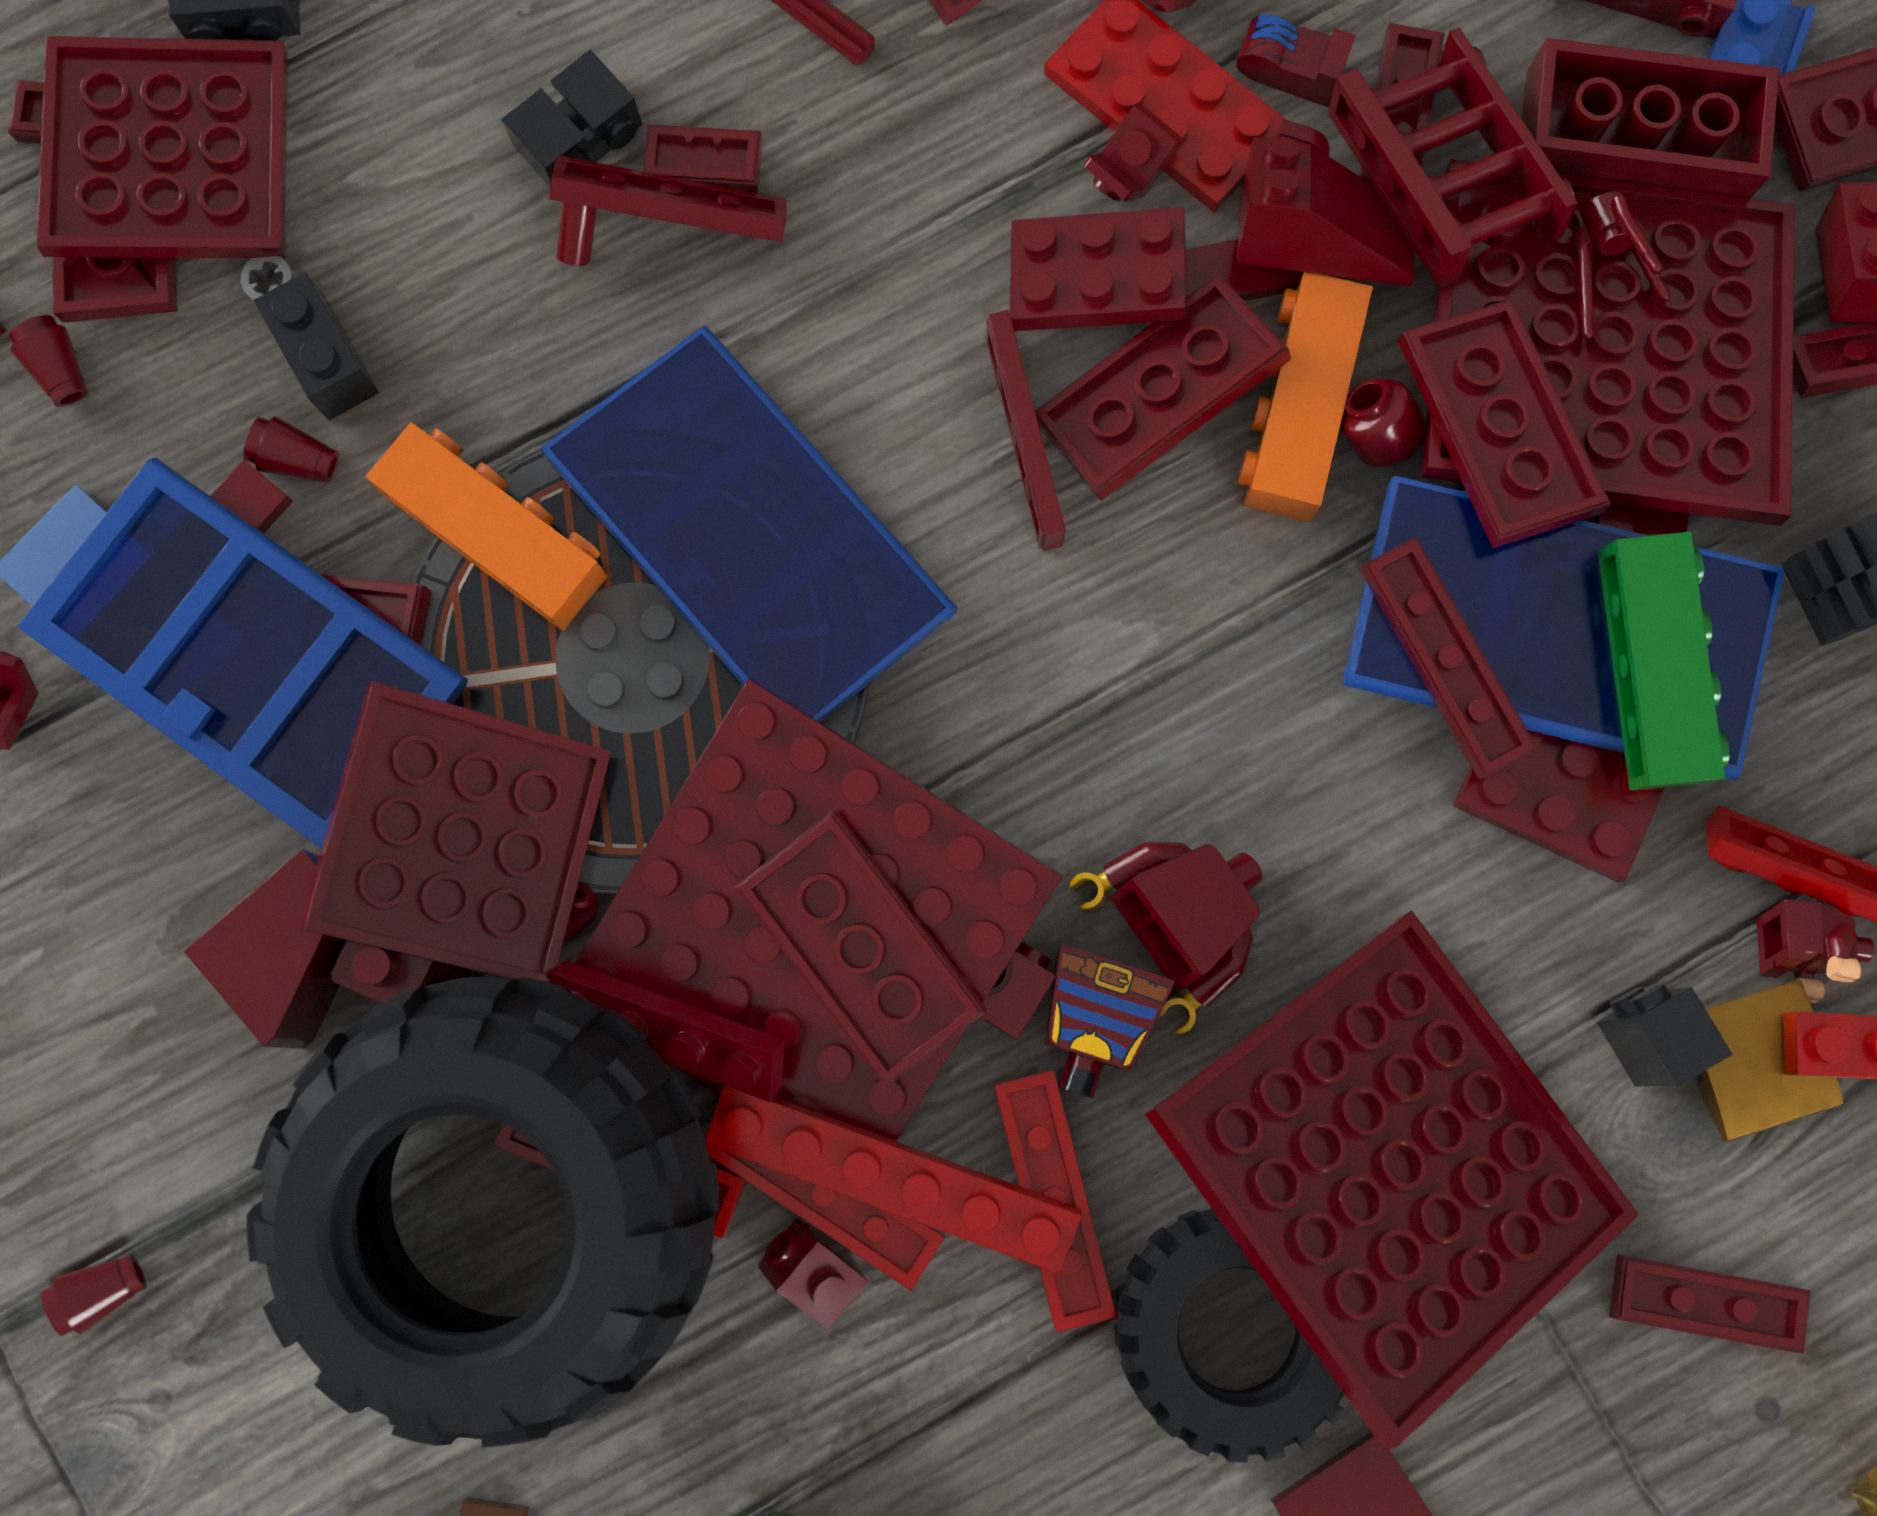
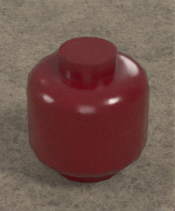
[1340,379,1426,467]

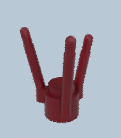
[1572,191,1671,340]

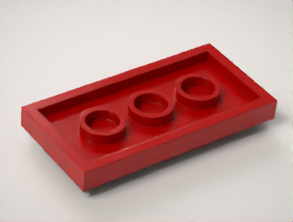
[1044,0,1285,213]

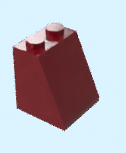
[184,849,346,1049]

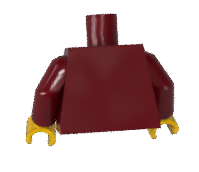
[1069,842,1262,1034]

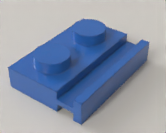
[1707,0,1816,75]

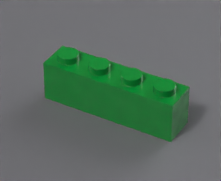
[1598,532,1730,791]

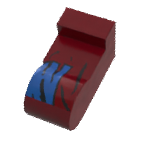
[1236,14,1356,108]

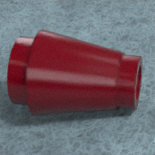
[9,315,88,407]
[243,416,339,483]
[41,1255,147,1336]

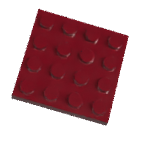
[36,36,288,259]
[300,681,611,982]

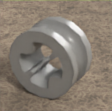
[240,256,297,305]

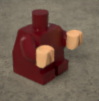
[1756,899,1874,1003]

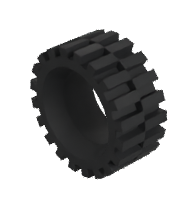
[1781,512,1877,646]

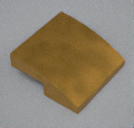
[1697,980,1843,1143]

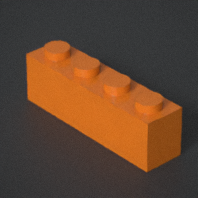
[1237,272,1373,522]
[365,422,608,632]

